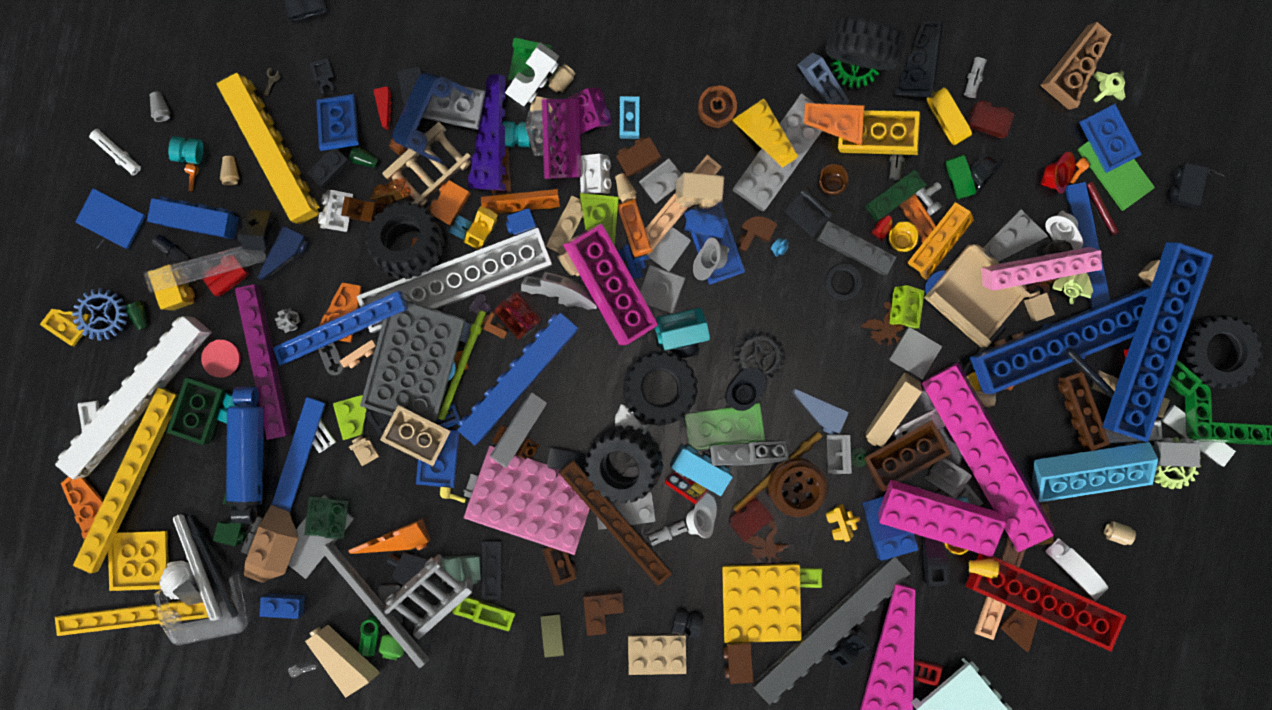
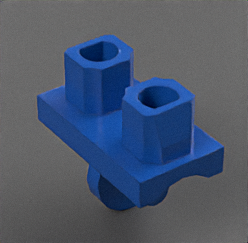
[617,244,650,279]

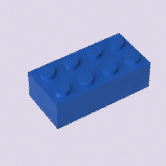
[147,196,239,240]

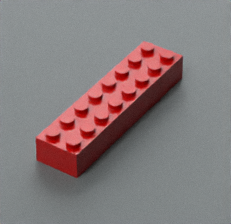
[965,553,1126,651]

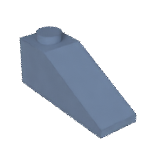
[798,53,849,105]
[792,389,849,435]

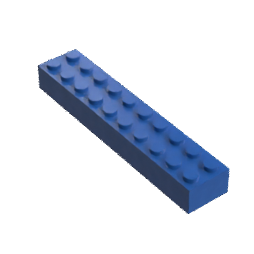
[1102,242,1213,442]
[970,287,1151,394]

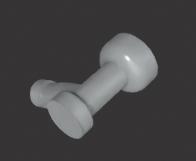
[915,182,942,216]

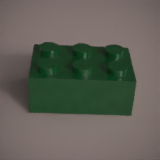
[167,377,229,445]

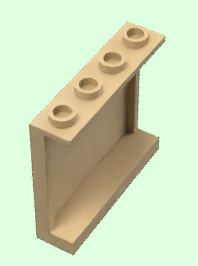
[924,244,1031,348]

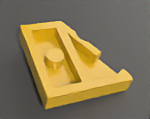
[40,309,92,347]

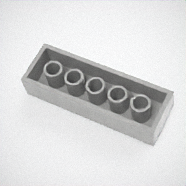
[732,93,822,212]

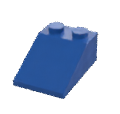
[862,496,918,561]

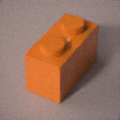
[429,180,471,226]

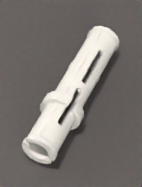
[89,129,141,175]

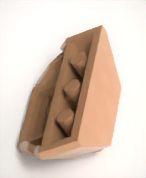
[244,505,299,583]

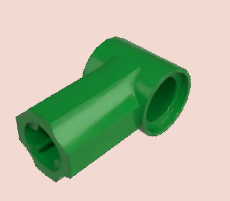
[358,615,381,657]

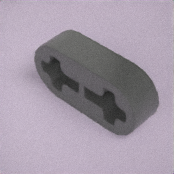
[319,343,345,375]

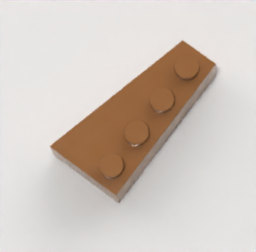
[1040,22,1111,110]

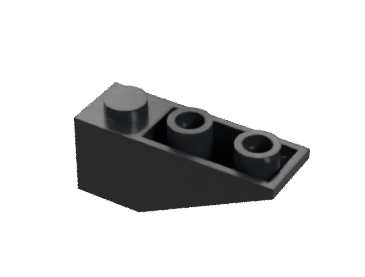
[922,536,948,586]

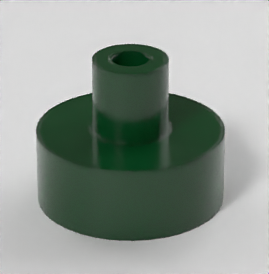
[851,447,868,467]

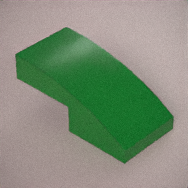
[945,155,976,199]

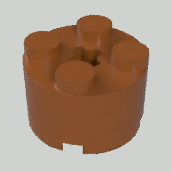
[698,85,737,128]

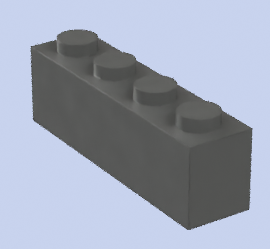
[816,221,896,275]

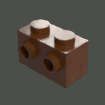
[542,546,577,586]

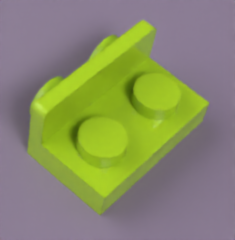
[890,285,924,329]

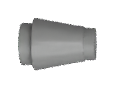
[150,92,171,122]

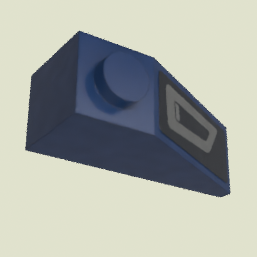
[257,226,308,280]

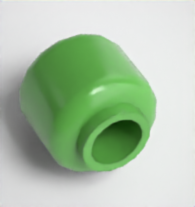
[379,634,404,661]

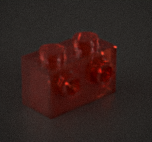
[494,292,541,340]

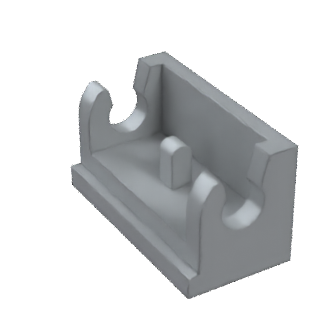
[826,434,852,474]

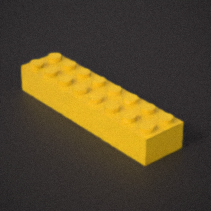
[216,73,320,225]

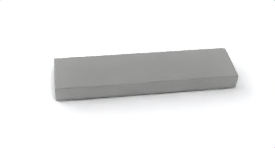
[489,392,547,467]

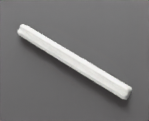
[173,514,221,621]

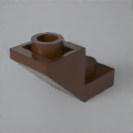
[492,425,540,459]

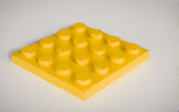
[722,563,801,643]

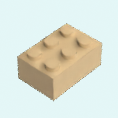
[675,173,724,209]

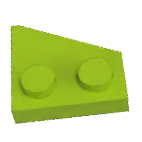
[333,395,367,440]

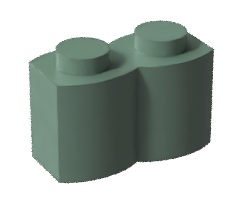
[441,555,482,585]

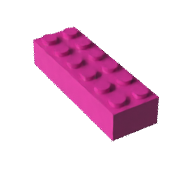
[563,224,658,345]
[878,479,1006,557]

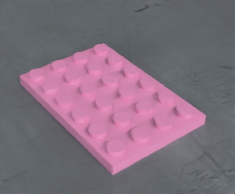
[464,446,590,555]

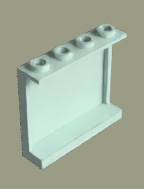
[911,658,1012,710]

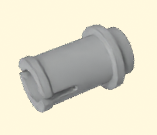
[463,474,478,498]

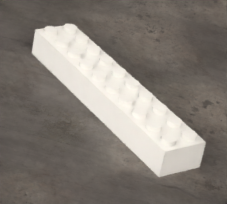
[356,228,553,333]
[55,316,212,480]

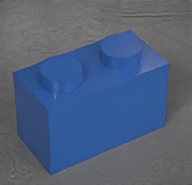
[505,208,537,236]
[684,209,727,240]
[259,593,305,619]

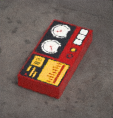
[665,470,708,505]

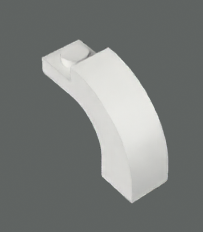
[1045,538,1109,602]

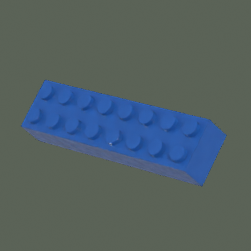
[457,313,579,445]

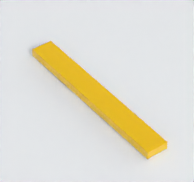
[55,601,209,636]

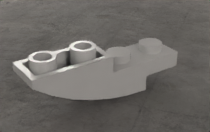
[521,272,597,310]
[710,441,788,467]

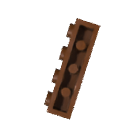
[1058,371,1110,451]

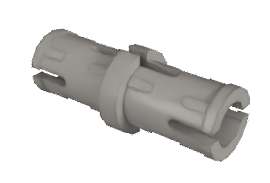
[964,57,987,98]
[648,520,688,546]

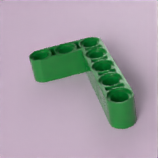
[1185,383,1272,445]

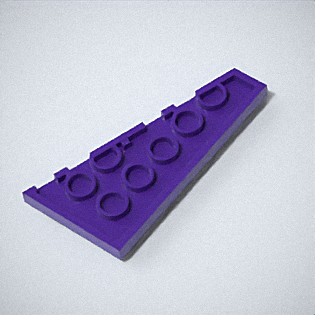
[468,74,505,190]

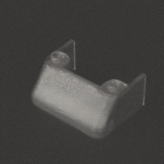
[154,574,248,645]

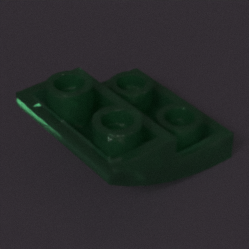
[304,496,348,540]

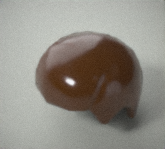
[819,164,848,195]

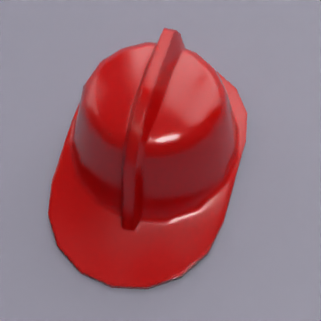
[1041,151,1075,194]

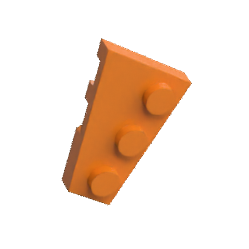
[803,103,864,146]
[319,283,362,343]
[61,477,104,539]

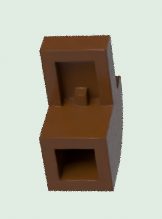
[341,196,388,223]
[737,217,777,252]

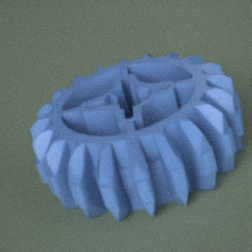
[72,288,128,341]

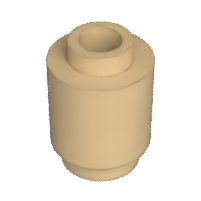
[548,64,576,93]
[1104,521,1136,545]

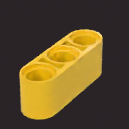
[927,88,972,145]

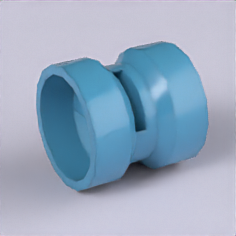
[448,215,473,240]

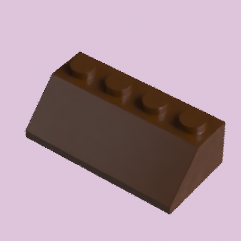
[864,420,951,492]

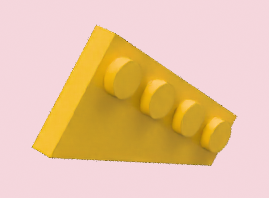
[732,99,799,168]

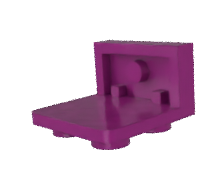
[566,88,612,134]

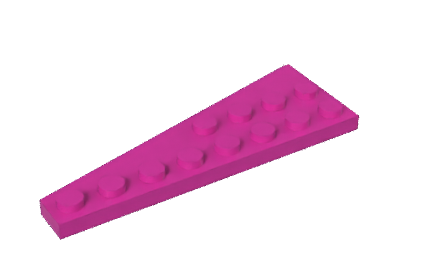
[860,583,915,710]

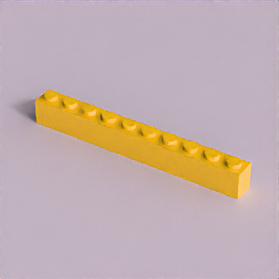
[73,387,179,573]

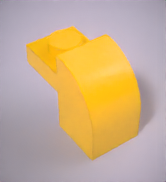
[464,206,498,250]

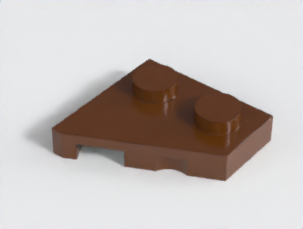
[999,609,1038,653]

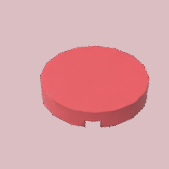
[201,340,241,377]

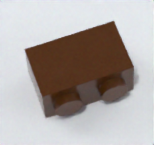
[616,137,661,178]
[723,642,753,684]

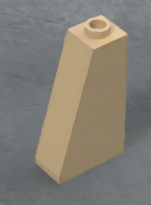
[866,372,922,447]
[305,625,380,698]

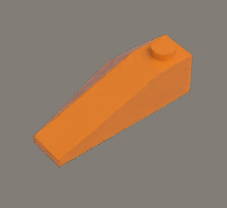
[348,519,431,554]

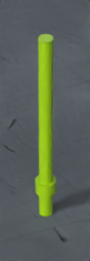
[438,310,486,420]

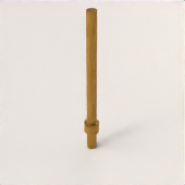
[732,431,823,513]

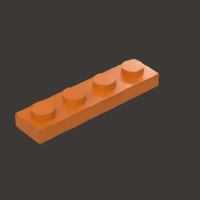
[481,189,560,213]

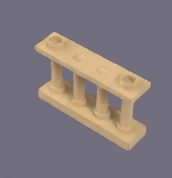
[382,122,472,207]

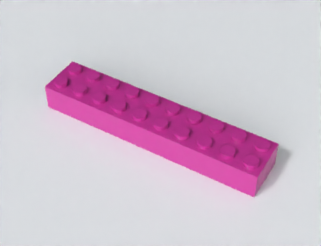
[922,362,1054,552]

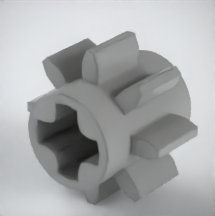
[275,308,301,333]

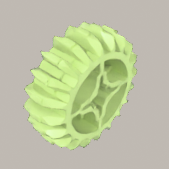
[1152,437,1201,489]

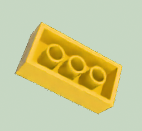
[838,111,920,155]

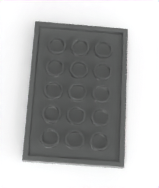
[360,300,466,424]

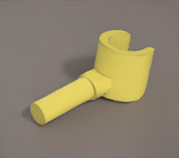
[440,487,466,503]

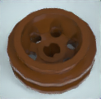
[768,458,828,517]

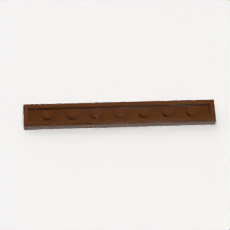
[558,459,672,586]

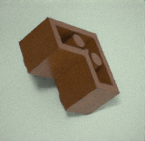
[583,590,624,636]

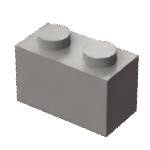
[1154,438,1200,467]

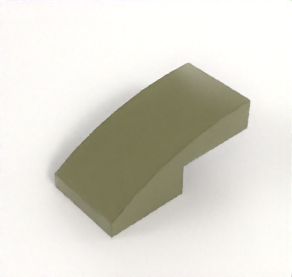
[541,615,564,658]

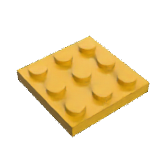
[108,530,169,591]

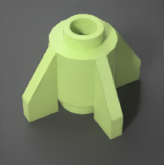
[1092,70,1125,102]
[1052,273,1093,305]

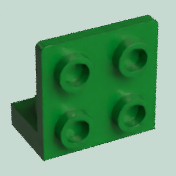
[508,38,553,87]

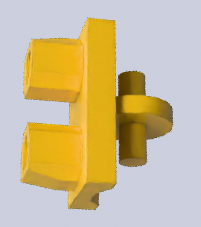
[826,504,861,542]

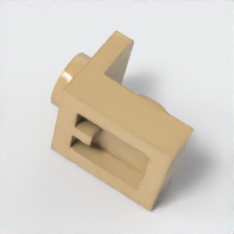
[349,436,380,466]

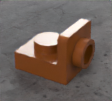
[482,312,509,340]

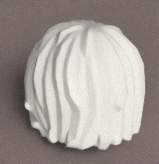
[615,404,648,434]
[159,561,196,599]

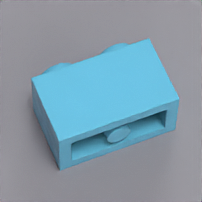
[620,96,639,139]

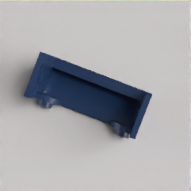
[393,72,476,165]

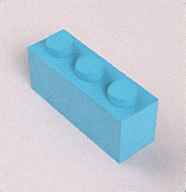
[670,445,733,496]

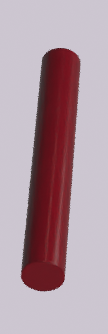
[1086,181,1119,236]

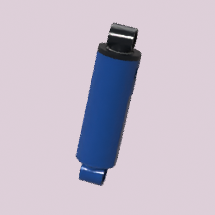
[226,387,264,524]

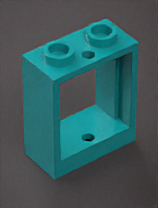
[655,308,710,350]

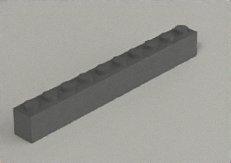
[752,557,911,705]

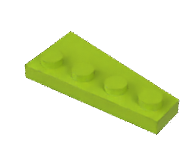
[580,193,619,246]

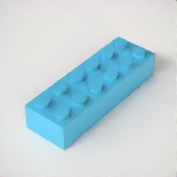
[1031,442,1158,502]

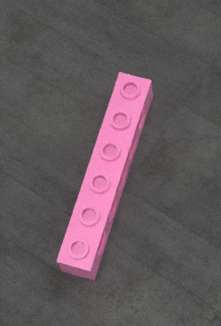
[981,247,1102,290]

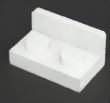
[580,154,611,194]
[318,190,353,232]

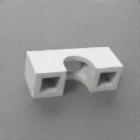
[505,42,559,106]

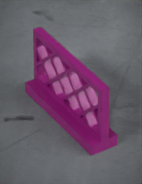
[542,99,582,179]

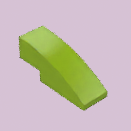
[452,595,515,632]

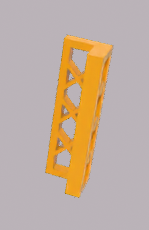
[908,202,974,280]

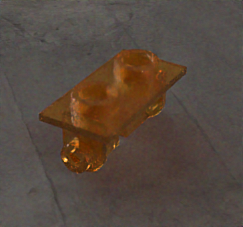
[369,178,411,205]

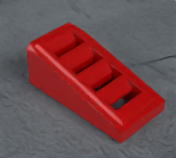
[374,86,392,130]
[870,215,893,242]
[913,659,943,687]

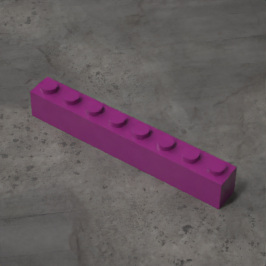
[235,284,292,440]

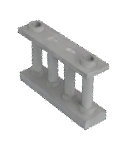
[384,554,473,639]

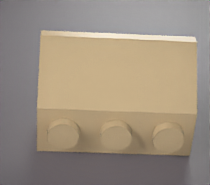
[380,405,451,466]

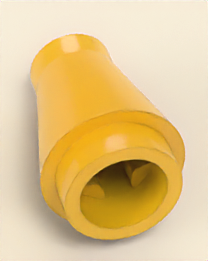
[969,559,999,578]

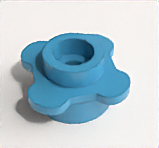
[771,238,789,257]

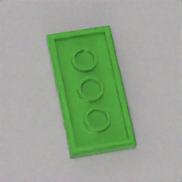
[1077,141,1155,211]
[684,403,765,451]

